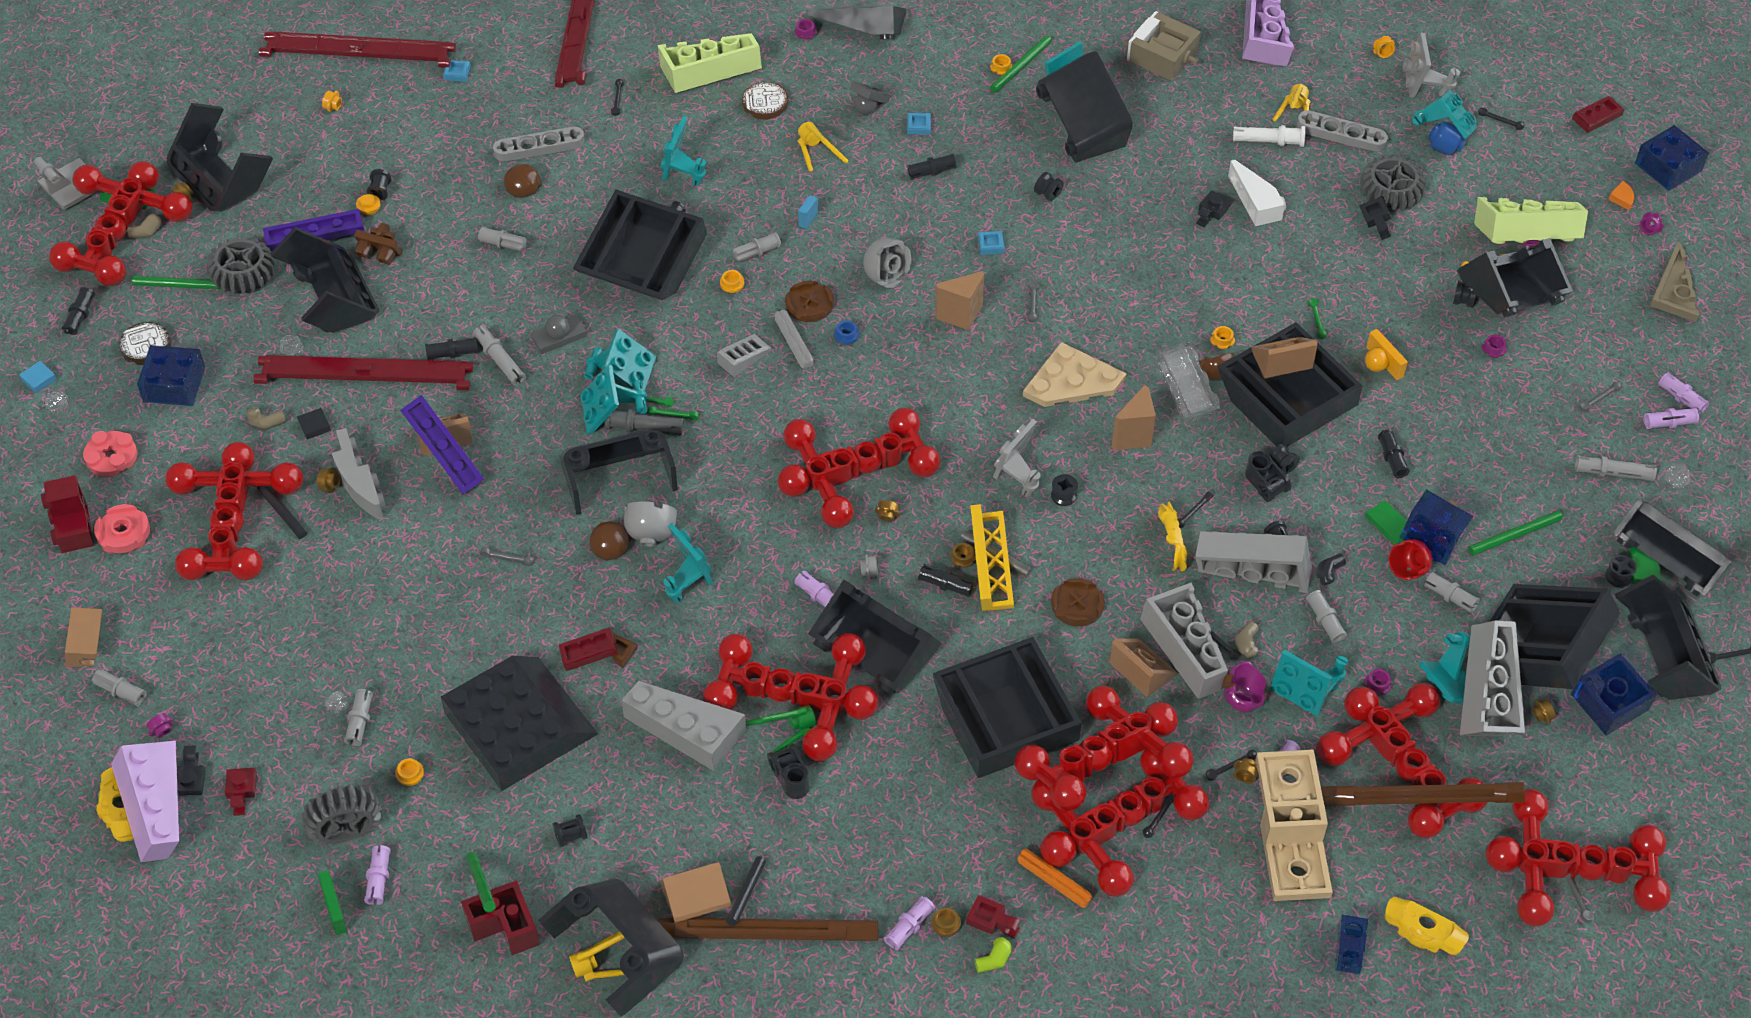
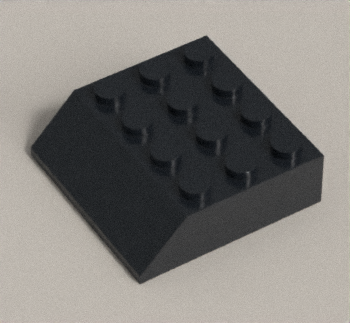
[573,189,707,300]
[1218,322,1363,446]
[1466,584,1620,689]
[933,637,1082,778]
[441,656,598,791]

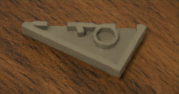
[1650,242,1700,322]

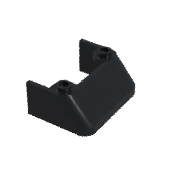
[167,103,273,212]
[270,227,379,333]
[560,429,678,515]
[1613,499,1732,597]
[1615,574,1721,700]
[538,879,684,1017]

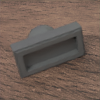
[850,81,890,115]
[530,315,587,355]

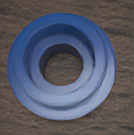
[834,321,859,344]

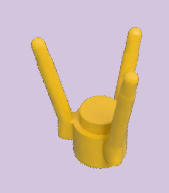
[1273,84,1311,124]
[798,122,848,172]
[569,931,625,982]

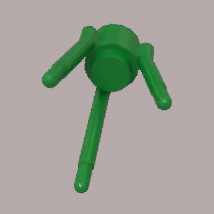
[745,705,816,754]

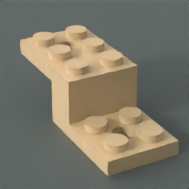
[1256,750,1333,901]

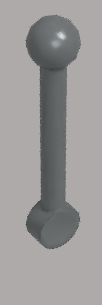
[1028,282,1039,322]
[1580,382,1622,411]
[480,547,534,566]
[1565,874,1594,922]

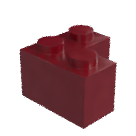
[41,475,94,553]
[461,880,540,955]

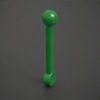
[1308,298,1327,339]
[647,397,674,407]
[647,406,700,421]

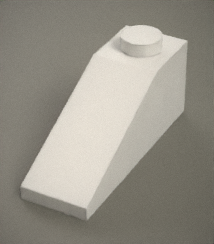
[1228,160,1286,226]

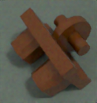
[354,223,403,265]

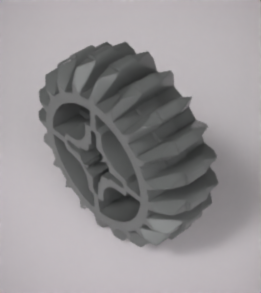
[1360,155,1426,212]
[206,237,275,294]
[302,784,381,845]

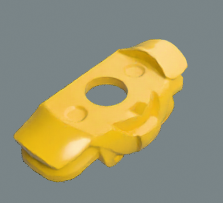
[1158,501,1188,572]
[96,767,134,842]
[1385,897,1469,955]

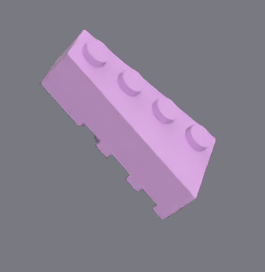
[1242,0,1294,66]
[111,741,179,862]

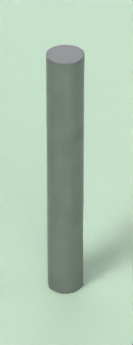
[960,531,1032,578]

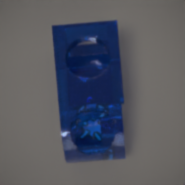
[1335,914,1368,975]

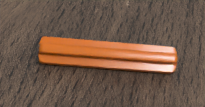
[1017,848,1092,908]

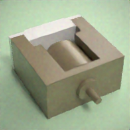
[1123,11,1201,81]

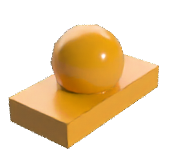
[1365,329,1408,380]

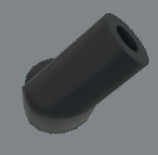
[1316,553,1346,586]

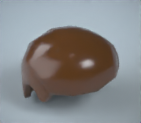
[504,164,542,198]
[1196,353,1235,381]
[590,521,630,561]

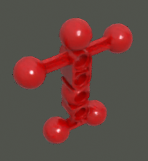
[49,161,192,286]
[777,408,941,528]
[165,441,303,581]
[702,633,879,761]
[1316,682,1488,839]
[1014,685,1194,811]
[1031,748,1210,897]
[1485,789,1671,927]

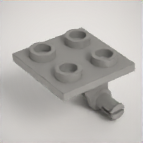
[1403,33,1460,97]
[33,157,92,210]
[993,419,1040,497]

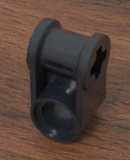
[1245,451,1292,502]
[767,743,809,799]

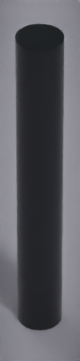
[257,486,308,539]
[726,856,766,926]

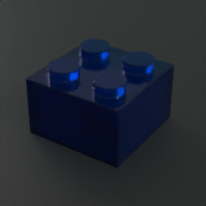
[1635,125,1709,191]
[137,345,205,406]
[1400,489,1473,565]
[1571,653,1657,736]

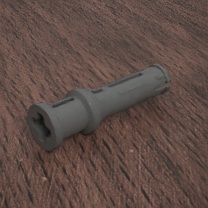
[605,409,684,435]

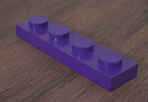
[263,209,364,251]
[400,395,484,494]

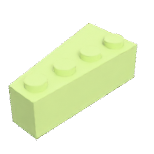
[657,33,762,93]
[1474,197,1588,244]

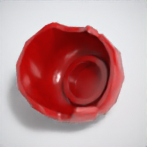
[1388,539,1432,580]

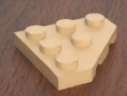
[1023,342,1127,407]

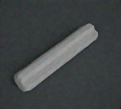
[774,309,814,369]

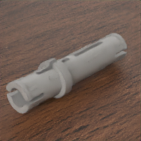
[473,325,526,386]
[1574,455,1657,481]

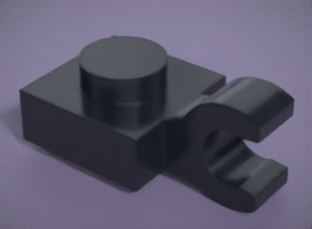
[1196,191,1232,228]
[1359,196,1391,240]
[176,745,206,796]

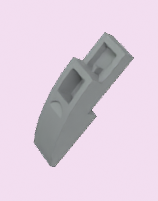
[332,428,386,519]

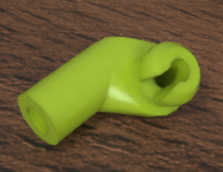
[974,937,1012,973]

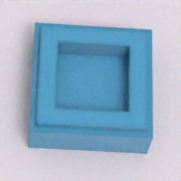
[443,60,471,82]
[907,113,931,135]
[798,195,818,229]
[978,231,1005,255]
[19,361,57,393]

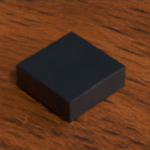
[297,408,331,440]

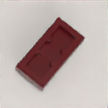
[1572,96,1624,133]
[559,627,618,671]

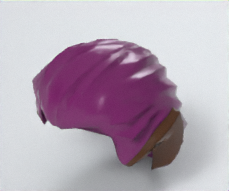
[1222,660,1267,713]

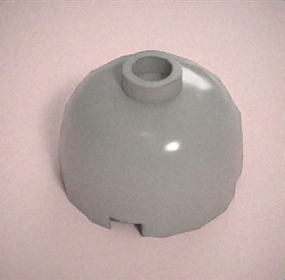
[863,238,911,288]
[624,502,677,547]

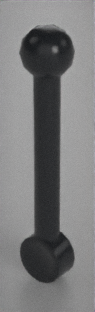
[611,79,624,116]
[1478,107,1524,130]
[1177,491,1213,528]
[1210,630,1240,660]
[1708,647,1751,663]
[1206,750,1257,781]
[1143,793,1175,838]

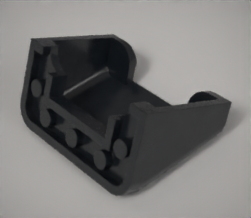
[1036,51,1133,163]
[1457,238,1573,318]
[808,579,942,695]

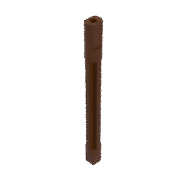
[1321,782,1525,806]
[658,918,878,941]

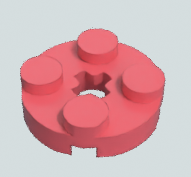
[83,431,138,477]
[94,504,150,553]

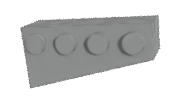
[1195,531,1312,593]
[1140,582,1228,699]
[1460,621,1525,736]
[622,681,746,771]

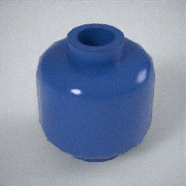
[1428,121,1465,156]

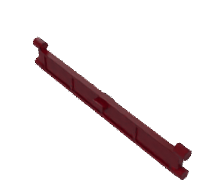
[555,0,595,88]
[259,31,456,68]
[253,355,474,391]

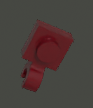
[225,768,257,816]
[966,895,1020,939]

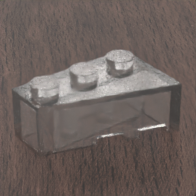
[1150,342,1220,426]

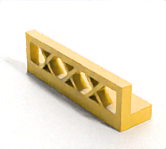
[970,504,1014,611]

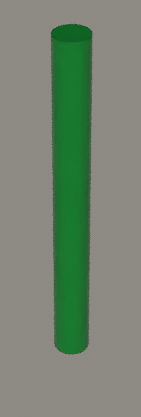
[990,35,1052,93]
[132,276,223,290]
[1468,511,1563,556]
[466,852,496,912]

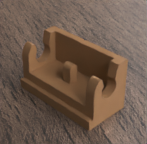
[65,607,102,667]

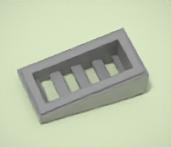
[717,334,771,377]

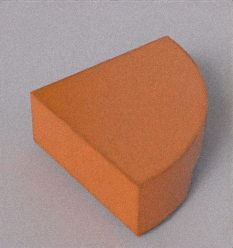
[1609,181,1634,210]

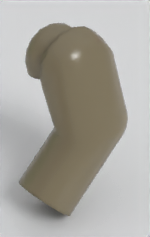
[127,214,161,239]
[246,407,286,429]
[1235,621,1259,659]

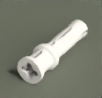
[1233,125,1305,147]

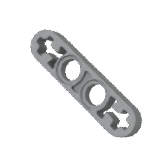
[1296,110,1388,151]
[493,127,585,161]

